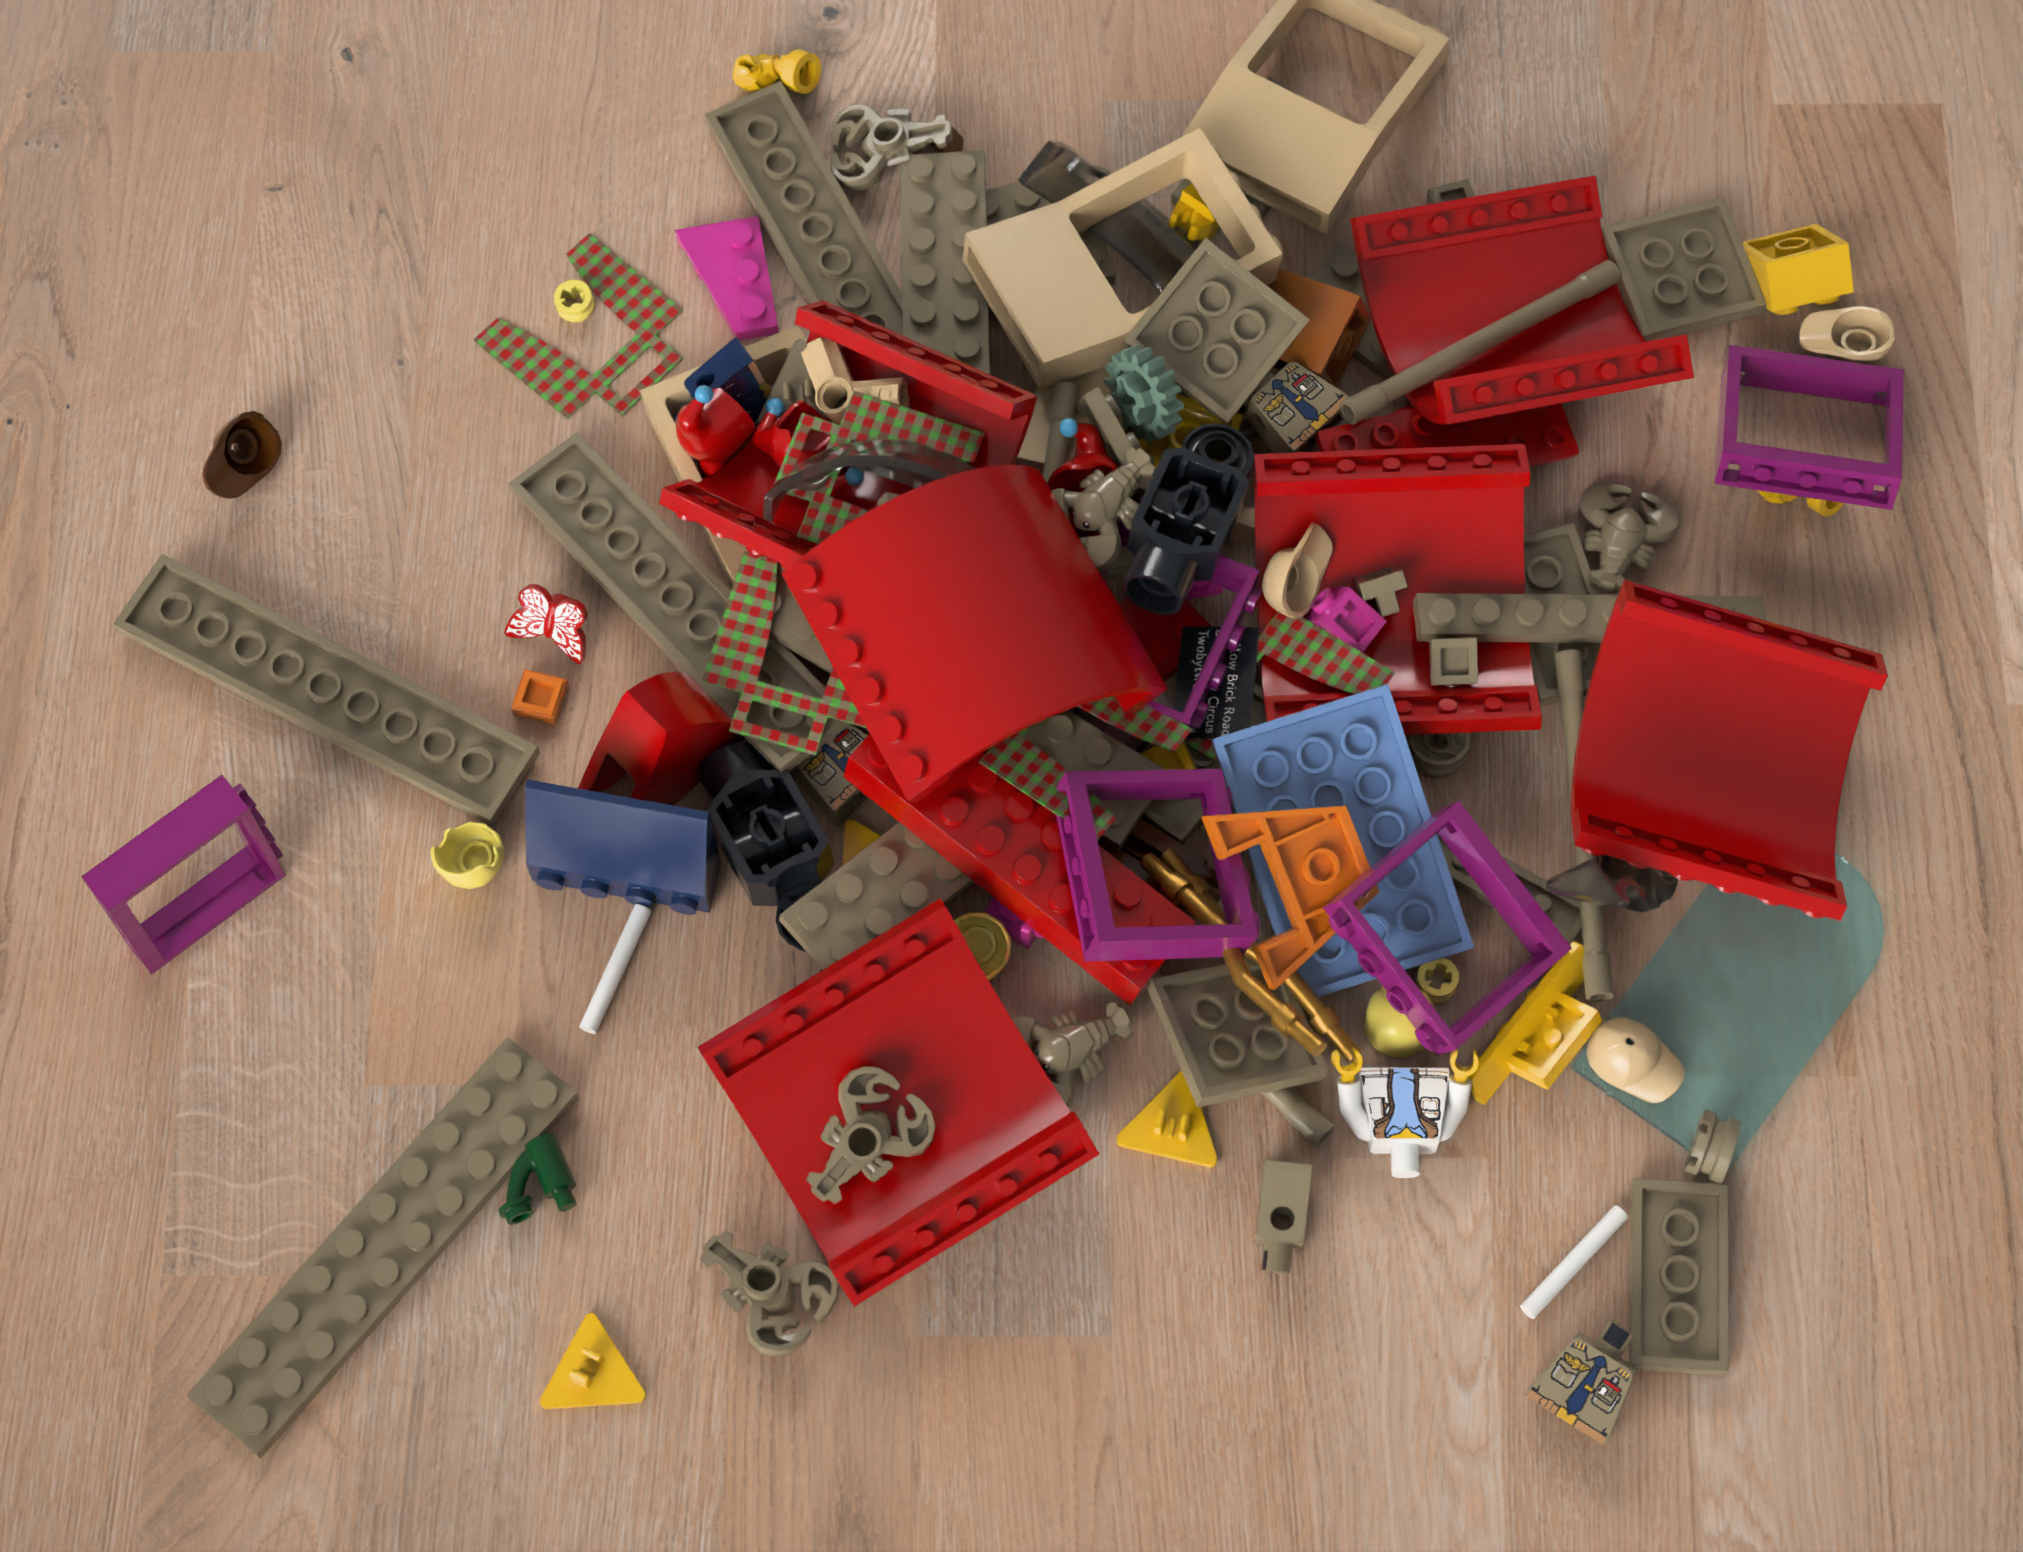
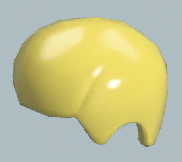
[430,822,505,890]
[954,912,1011,980]
[1364,986,1436,1058]

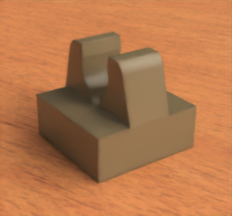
[1353,565,1407,617]
[1429,637,1478,685]

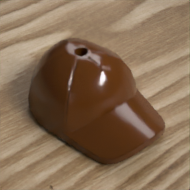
[203,411,282,499]

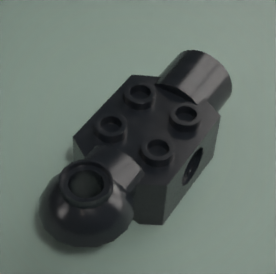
[1122,423,1254,615]
[697,741,834,952]

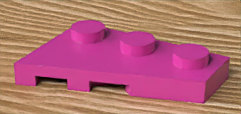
[674,216,779,341]

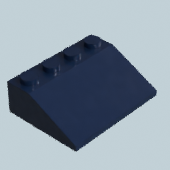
[525,779,721,915]

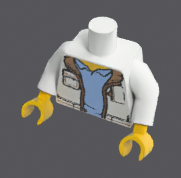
[1331,1047,1479,1178]

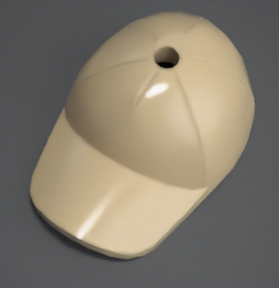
[1799,306,1896,365]
[1262,522,1333,618]
[1586,1017,1685,1104]

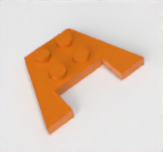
[1201,806,1380,990]

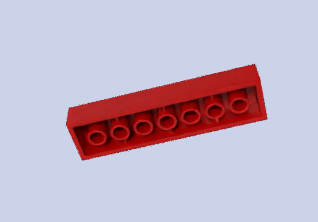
[843,734,1196,1007]

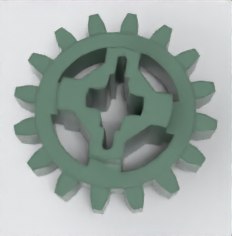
[1103,344,1184,443]

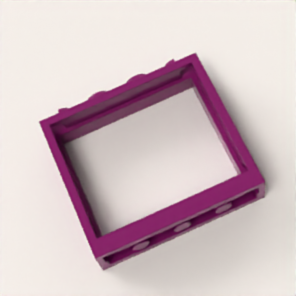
[1714,345,1904,510]
[1098,520,1262,740]
[1056,769,1260,962]
[81,775,286,975]
[1323,801,1572,1056]

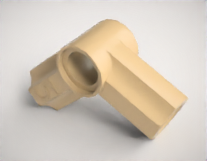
[801,337,910,425]

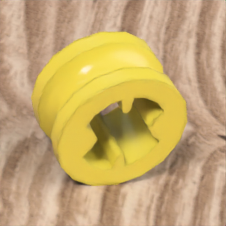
[554,279,595,322]
[1416,958,1459,1003]

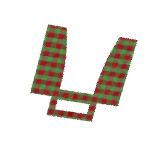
[474,233,683,419]
[772,391,985,544]
[702,551,867,756]
[1174,612,1395,763]
[979,696,1193,841]

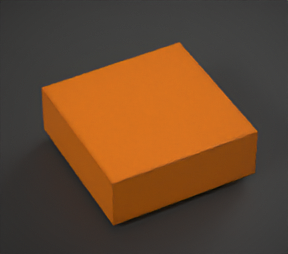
[511,669,569,725]

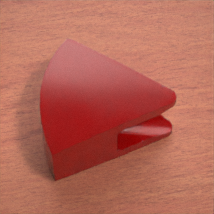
[578,672,745,806]

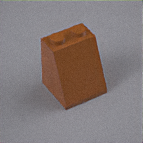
[1267,269,1371,388]

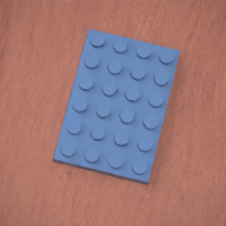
[1212,684,1474,997]

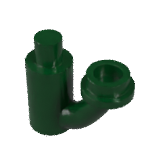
[498,1133,577,1225]

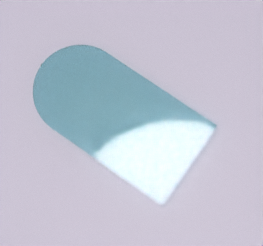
[1571,853,1883,1174]

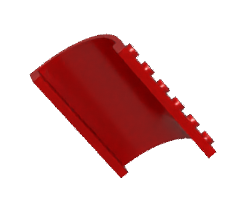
[1350,175,1694,425]
[659,300,1038,570]
[1254,444,1542,735]
[781,465,1168,803]
[1571,580,1888,921]
[697,899,1099,1307]

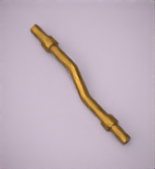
[1158,847,1362,1063]
[1140,853,1327,1057]

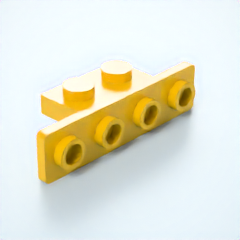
[1468,941,1603,1105]

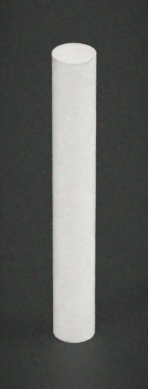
[579,904,652,1034]
[1520,1205,1628,1319]

